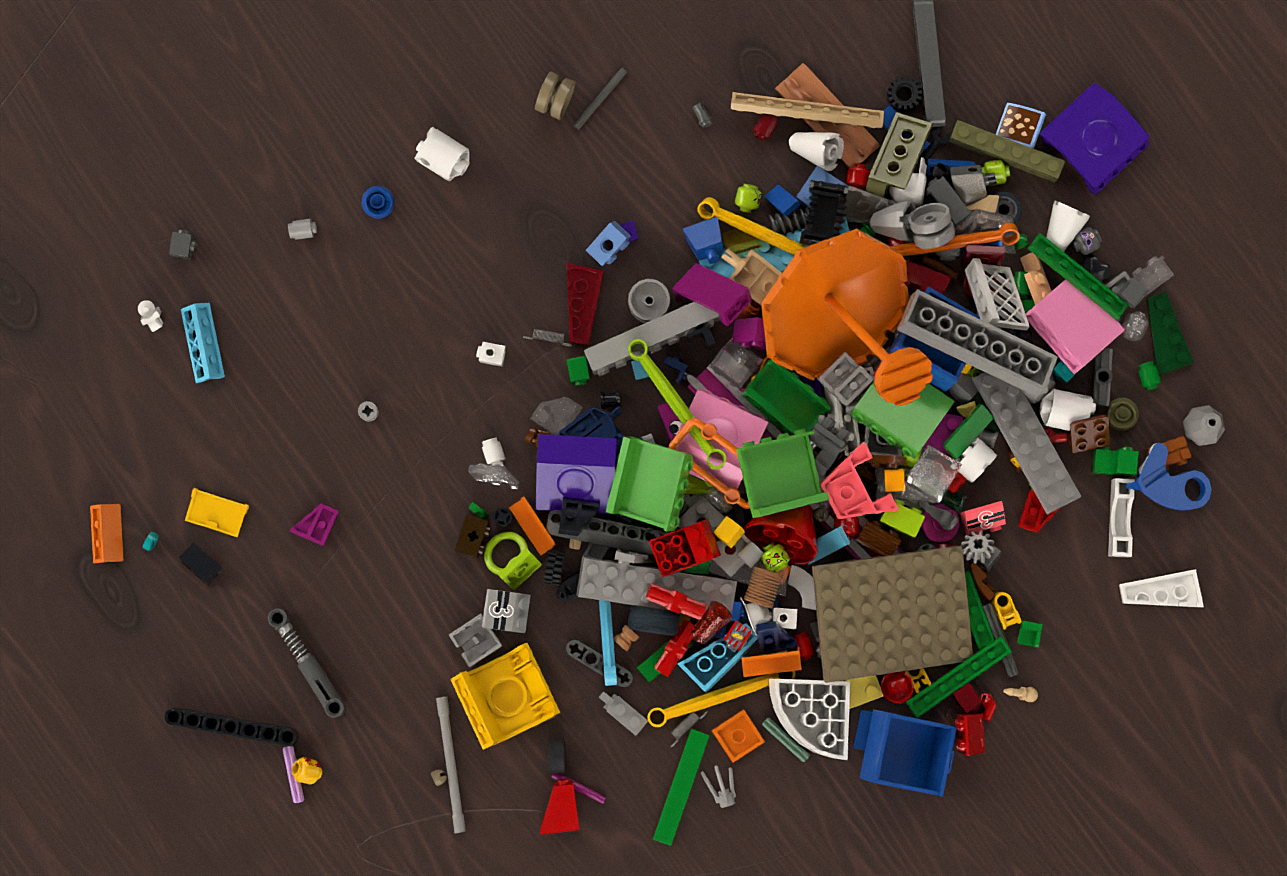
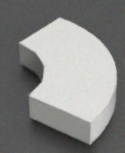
[787,565,816,610]

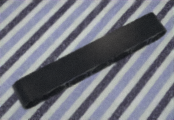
[164,708,299,746]

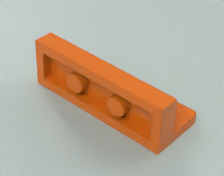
[509,497,557,556]
[90,504,124,563]
[741,650,802,677]

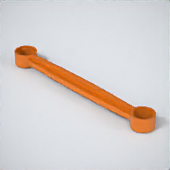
[891,223,1020,256]

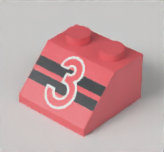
[960,501,1006,535]

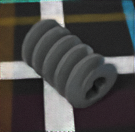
[769,206,809,236]

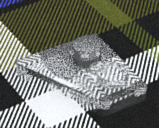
[468,463,519,489]

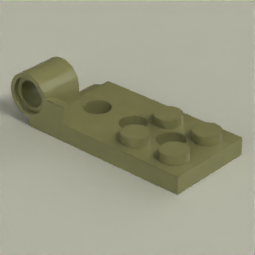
[866,112,932,198]

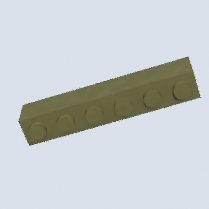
[949,120,1065,183]

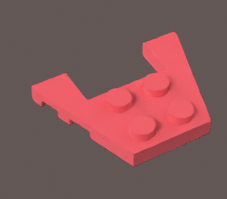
[820,441,899,519]

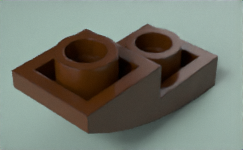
[969,562,995,601]

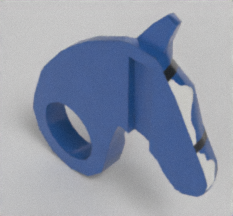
[1126,443,1212,511]

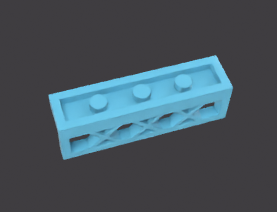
[181,303,225,383]

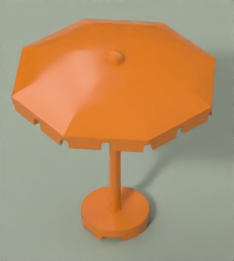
[761,229,933,406]

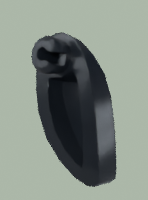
[556,571,580,602]

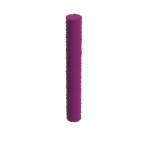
[551,773,606,804]

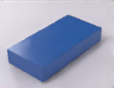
[764,184,801,217]

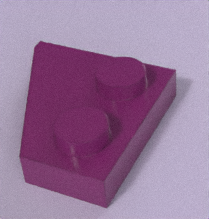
[289,503,340,546]

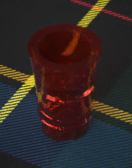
[691,601,732,644]

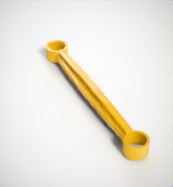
[698,197,805,255]
[648,671,795,727]

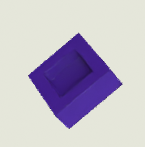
[620,220,639,242]

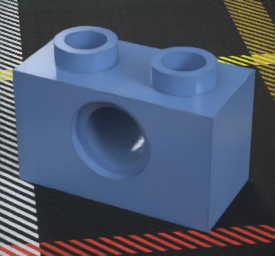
[586,221,632,266]

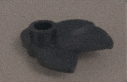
[1080,254,1110,283]

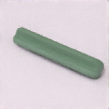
[762,718,810,762]

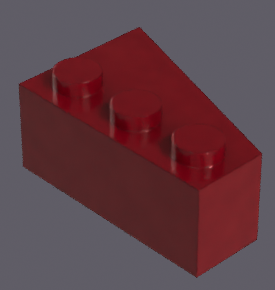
[903,257,951,295]

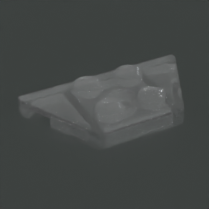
[954,209,1016,254]

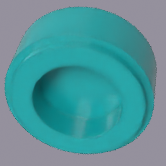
[143,531,159,551]

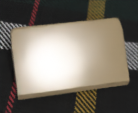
[965,195,999,215]

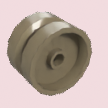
[535,71,576,120]

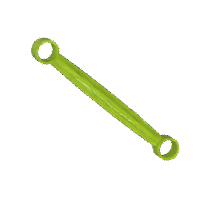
[628,339,726,470]

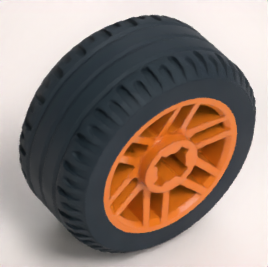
[628,605,680,636]

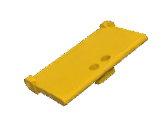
[185,488,249,538]

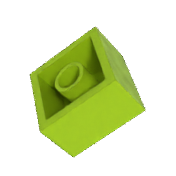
[877,498,925,539]

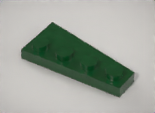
[1146,291,1194,376]

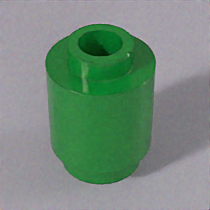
[1013,272,1031,300]
[1138,361,1161,391]

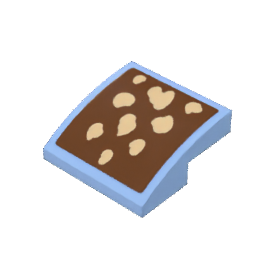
[996,102,1046,149]

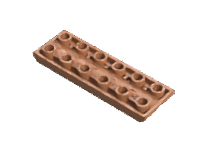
[775,63,880,168]

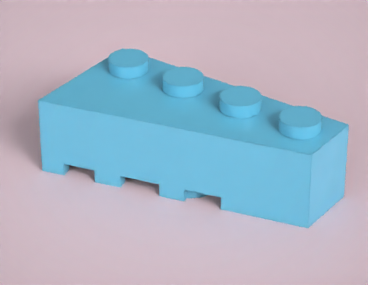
[678,623,758,693]

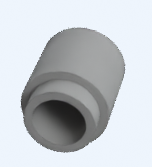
[288,218,317,240]

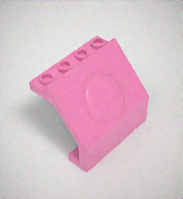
[676,388,769,489]

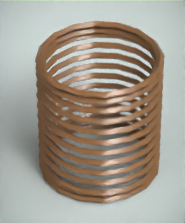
[744,566,783,608]

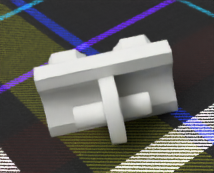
[138,300,163,332]

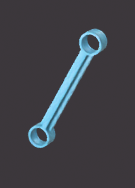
[599,600,617,686]

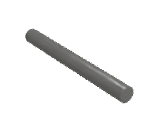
[573,68,627,130]

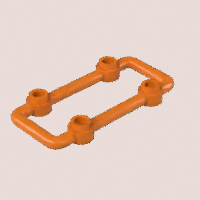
[668,418,750,509]

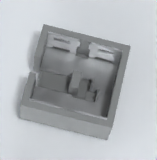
[449,614,503,667]

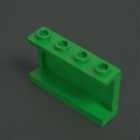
[741,359,831,436]

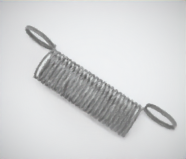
[523,329,572,346]
[671,712,708,747]

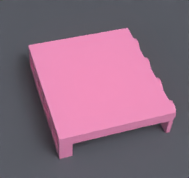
[1026,280,1125,374]

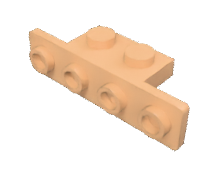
[1020,253,1052,305]

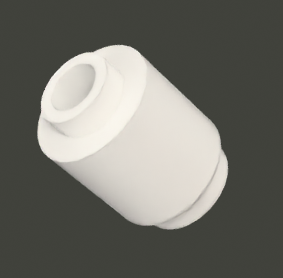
[482,437,506,467]

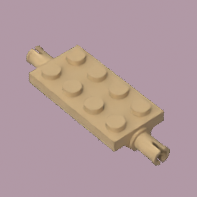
[721,248,782,306]

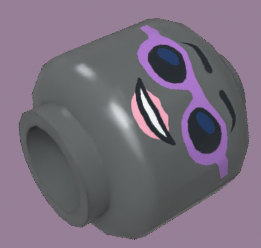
[1072,227,1102,255]

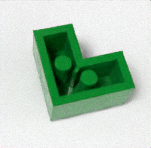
[1091,446,1139,477]

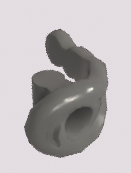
[918,498,959,530]

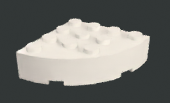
[769,678,850,760]

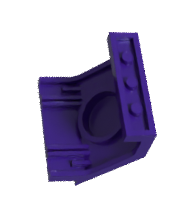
[1039,82,1150,195]
[536,434,617,514]

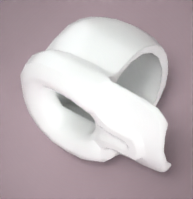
[889,157,927,207]

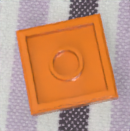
[712,709,765,763]

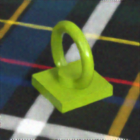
[484,532,542,590]

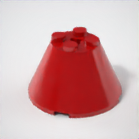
[743,505,818,564]

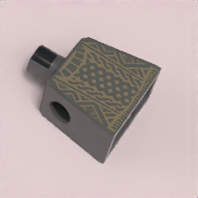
[950,165,997,205]

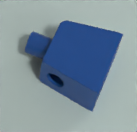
[683,217,724,264]

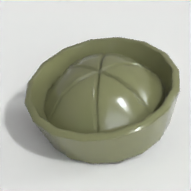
[1105,398,1139,431]

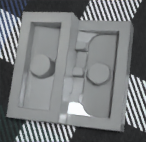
[817,352,874,406]

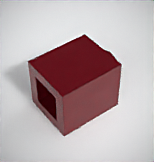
[952,683,982,714]

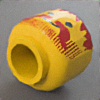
[292,757,322,785]

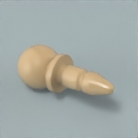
[1003,687,1038,702]

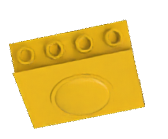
[451,643,560,750]

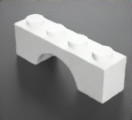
[1108,478,1135,558]

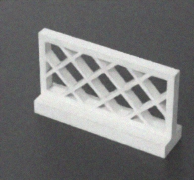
[965,258,1030,330]

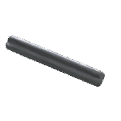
[983,603,1019,677]

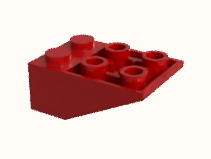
[649,519,721,577]
[954,713,985,756]

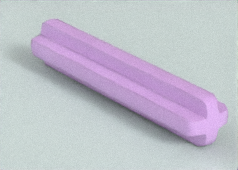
[283,746,304,803]

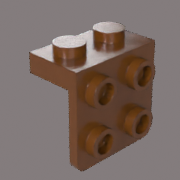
[1066,415,1110,454]

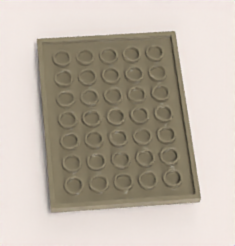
[812,545,973,683]

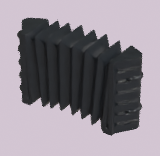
[799,180,849,246]

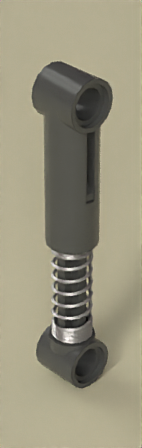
[268,609,346,718]

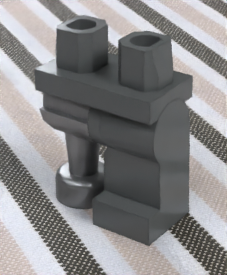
[810,416,851,476]

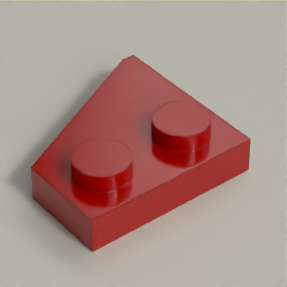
[1017,490,1060,533]

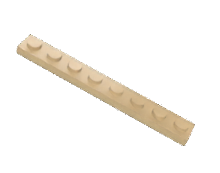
[731,92,884,128]

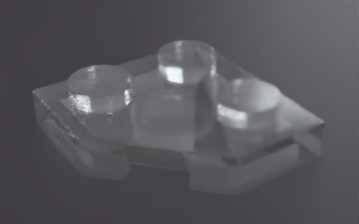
[530,397,583,435]

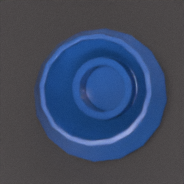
[361,185,395,219]

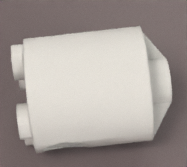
[415,127,469,181]
[1039,389,1096,431]

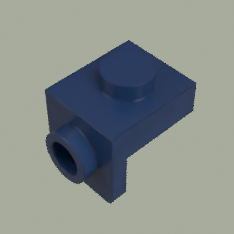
[664,355,689,384]

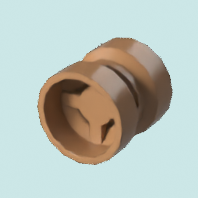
[613,625,639,651]

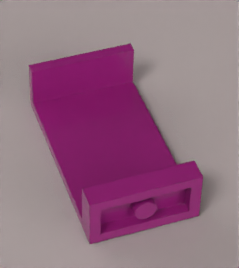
[672,263,752,326]

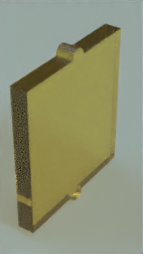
[721,229,762,254]

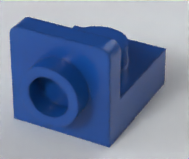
[730,601,750,623]

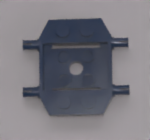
[558,407,643,471]

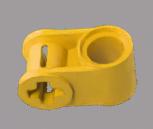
[992,592,1022,630]

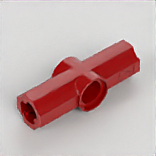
[645,583,706,620]
[654,619,699,677]

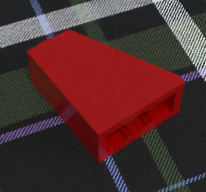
[540,778,580,835]

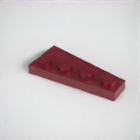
[566,263,604,346]

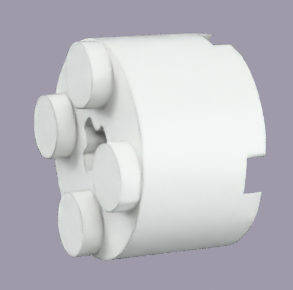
[951,437,997,482]

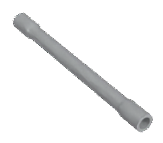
[436,696,466,833]

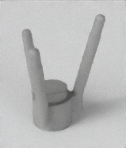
[701,765,736,808]

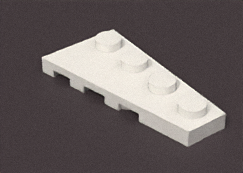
[1119,569,1204,607]

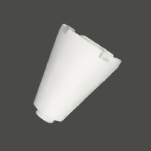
[789,132,844,171]
[1046,201,1090,252]

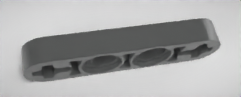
[566,640,633,687]

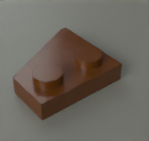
[863,455,907,469]

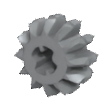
[961,531,995,564]

